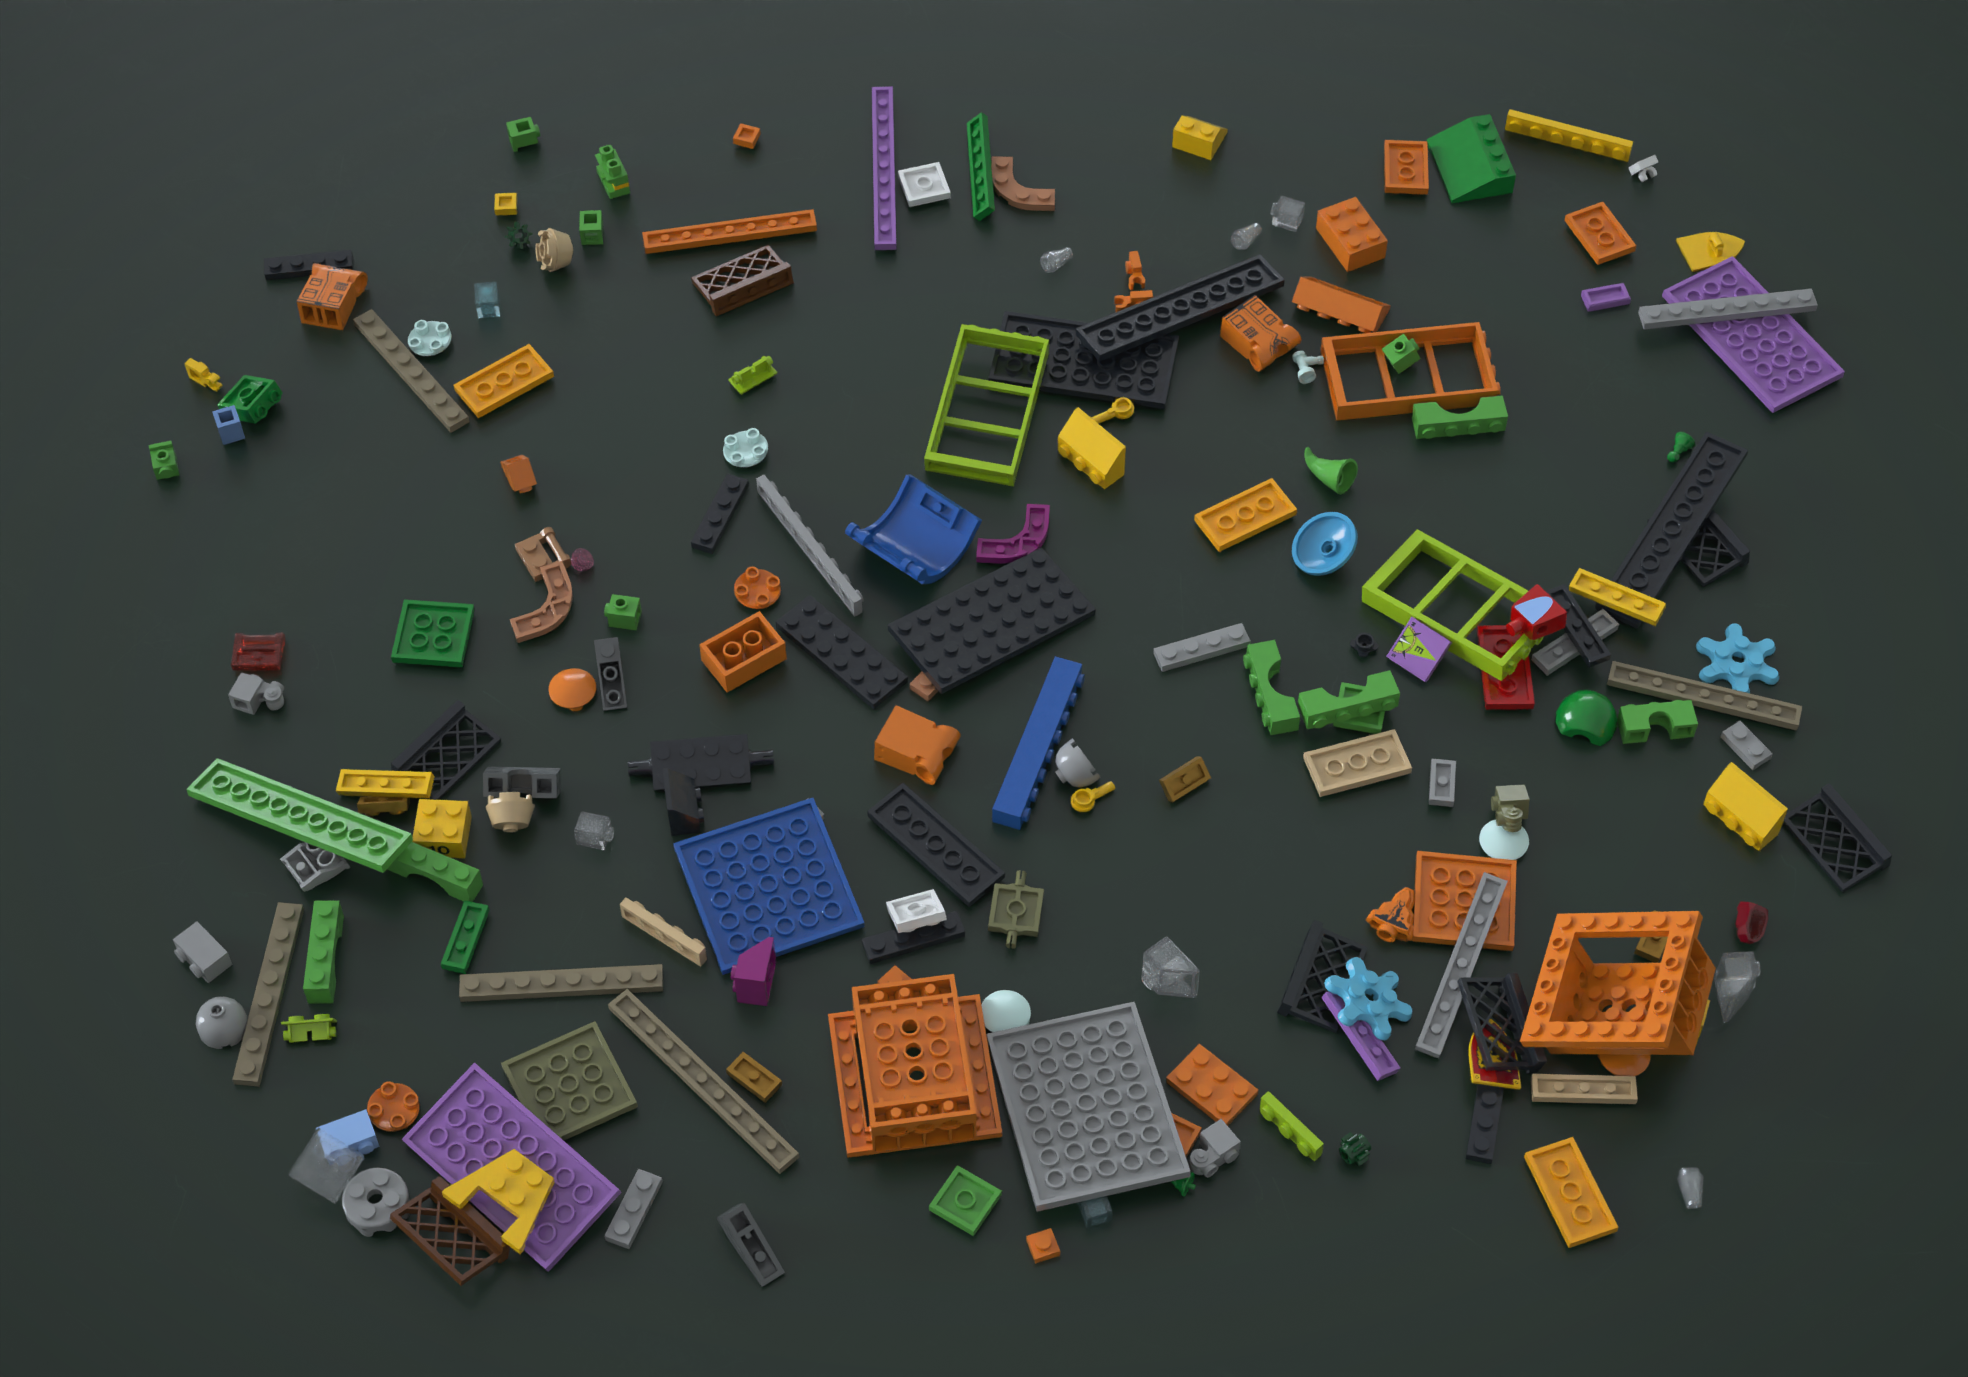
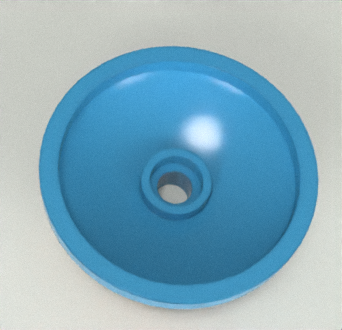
[1292,512,1358,576]

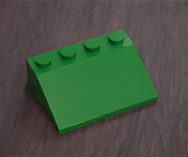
[1427,114,1516,203]

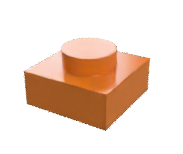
[733,123,761,149]
[1026,1228,1060,1264]

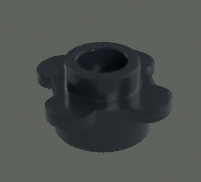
[1350,633,1379,657]

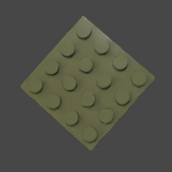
[501,1021,638,1141]

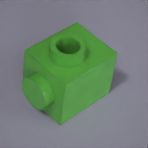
[1382,333,1421,374]
[604,594,642,630]

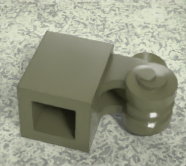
[1491,785,1530,832]

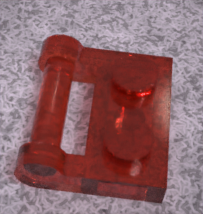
[231,633,285,670]

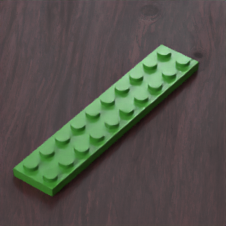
[186,758,413,873]

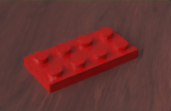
[1477,625,1535,710]

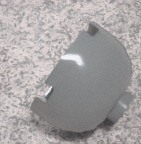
[1055,738,1101,788]
[196,996,248,1049]

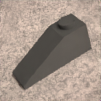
[716,1203,785,1287]

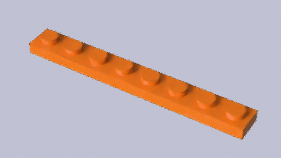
[642,209,817,254]

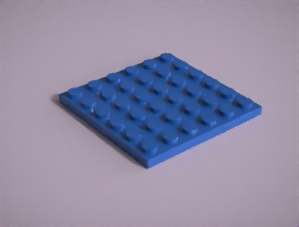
[673,798,865,975]

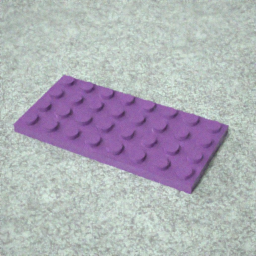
[1662,256,1845,413]
[402,1062,621,1272]

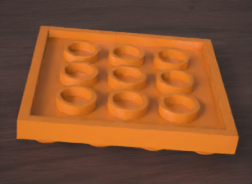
[1412,851,1517,951]

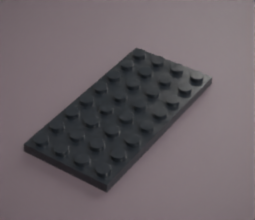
[988,311,1179,409]
[888,548,1096,694]

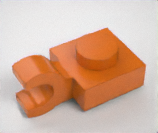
[1125,251,1145,290]
[1114,290,1153,312]

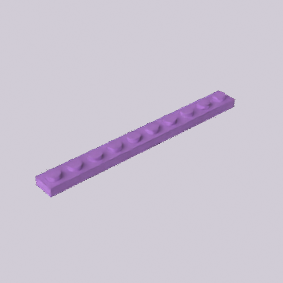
[872,86,896,250]

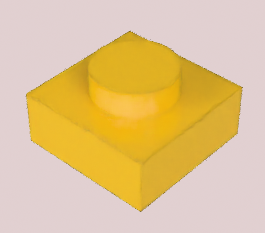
[494,193,517,215]

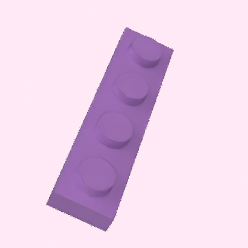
[1322,991,1400,1081]

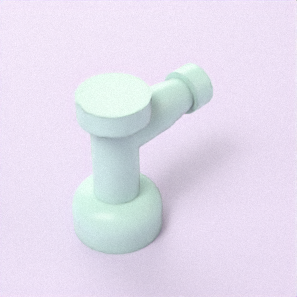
[1292,351,1324,384]

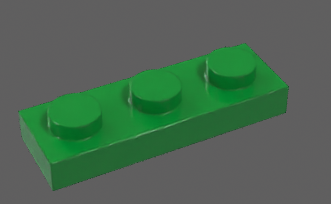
[441,901,490,974]

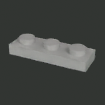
[604,1169,663,1249]

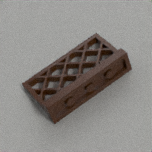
[691,245,794,316]
[390,1176,510,1286]

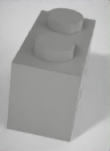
[173,921,233,983]

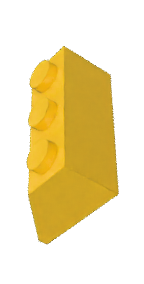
[1058,407,1126,489]
[1703,762,1788,851]

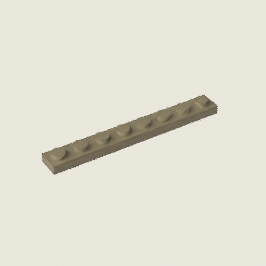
[353,309,469,433]
[1607,661,1802,731]
[232,902,304,1087]
[459,964,663,1002]

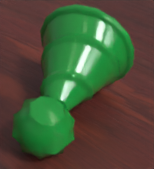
[1667,432,1695,463]
[1170,1172,1196,1197]

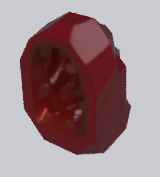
[1735,901,1769,944]

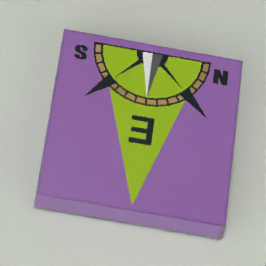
[1386,617,1452,682]

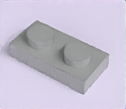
[1721,721,1772,770]
[1429,759,1456,807]

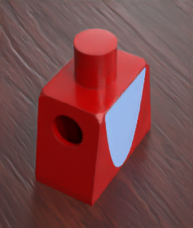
[1506,584,1567,640]

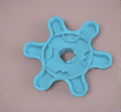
[1696,623,1779,693]
[1324,957,1412,1040]

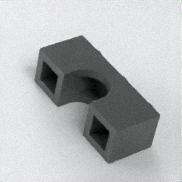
[483,767,561,798]

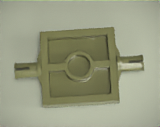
[988,870,1044,949]

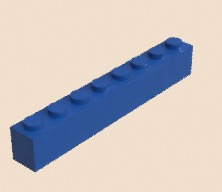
[992,656,1085,830]

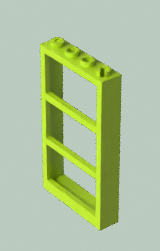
[924,324,1049,487]
[1362,529,1543,681]

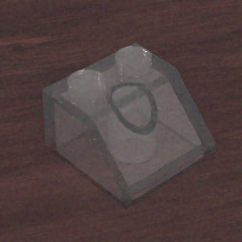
[1141,936,1200,998]
[1714,951,1760,1022]

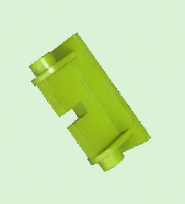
[728,356,778,394]
[281,1014,337,1043]

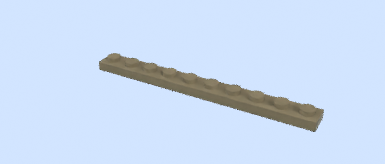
[608,989,799,1174]

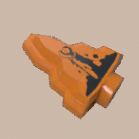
[1366,887,1415,942]

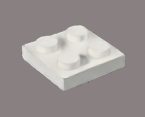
[898,162,951,207]
[886,889,947,933]

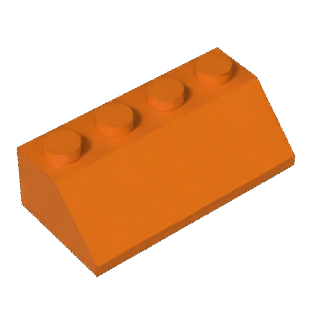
[1292,276,1391,333]

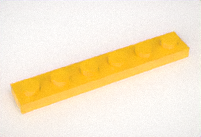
[1505,109,1633,162]

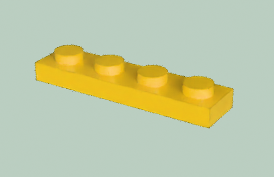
[1569,568,1666,626]
[336,769,435,798]

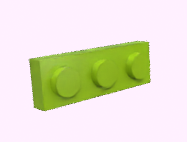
[1260,1091,1324,1161]

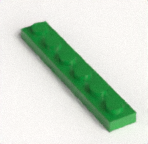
[967,112,995,221]

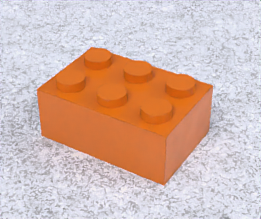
[1316,197,1388,272]
[699,611,787,692]

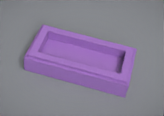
[1581,283,1631,312]

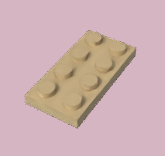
[1303,729,1412,797]

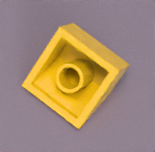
[1172,115,1228,160]

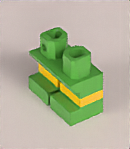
[595,145,630,199]

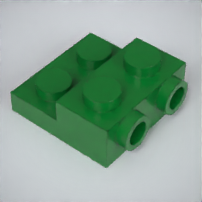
[217,375,283,424]

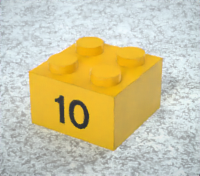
[412,799,472,858]

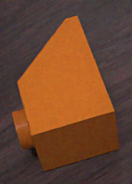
[500,455,537,493]

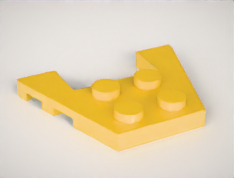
[442,1149,555,1254]

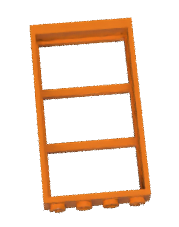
[1320,322,1500,421]

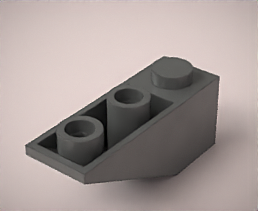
[594,637,627,711]

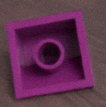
[731,937,777,1006]

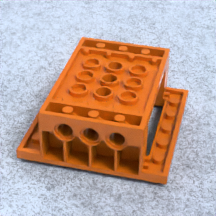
[1520,911,1716,1055]
[828,974,1002,1158]

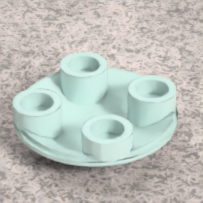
[408,320,452,356]
[723,428,768,467]
[1479,820,1529,860]
[981,990,1031,1033]

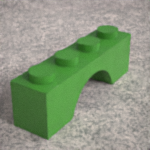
[1412,396,1508,439]
[1243,640,1300,735]
[1298,670,1400,729]
[387,842,483,902]
[303,901,344,1004]

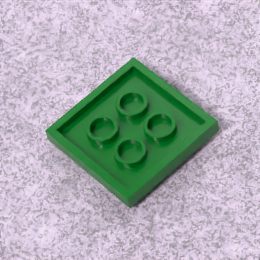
[391,599,475,667]

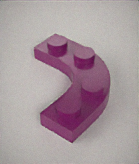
[976,504,1050,564]

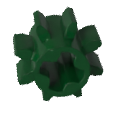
[504,222,533,249]
[1339,1132,1371,1166]

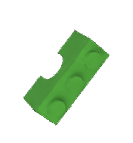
[1617,700,1698,744]

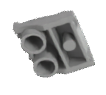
[280,842,350,892]

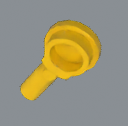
[1091,397,1134,424]
[1071,781,1115,812]

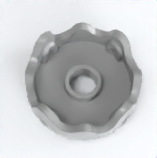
[342,1168,410,1237]

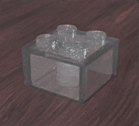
[289,1127,364,1204]

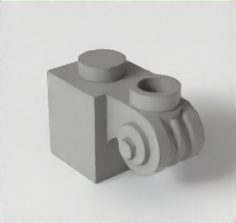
[228,673,284,715]
[1189,1119,1241,1178]

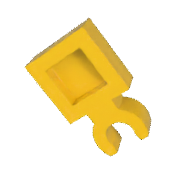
[184,358,223,391]

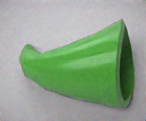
[1304,447,1358,495]

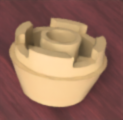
[536,228,573,272]
[485,792,535,832]

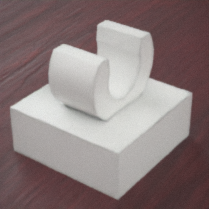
[1629,155,1658,182]

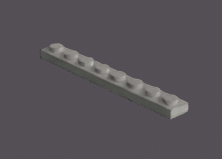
[1638,289,1818,329]
[756,475,864,617]
[1415,872,1507,1059]

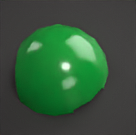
[1556,690,1617,746]

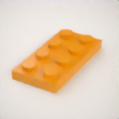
[453,344,554,418]
[1194,478,1297,552]
[1524,1137,1618,1248]

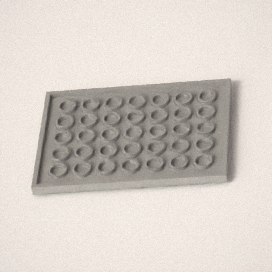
[986,1002,1190,1211]

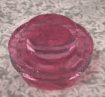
[571,548,594,571]

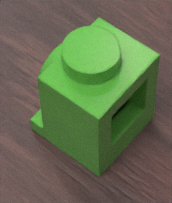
[506,117,540,152]
[579,210,603,245]
[149,441,179,480]

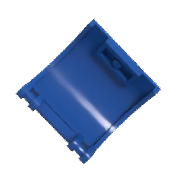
[845,474,982,584]

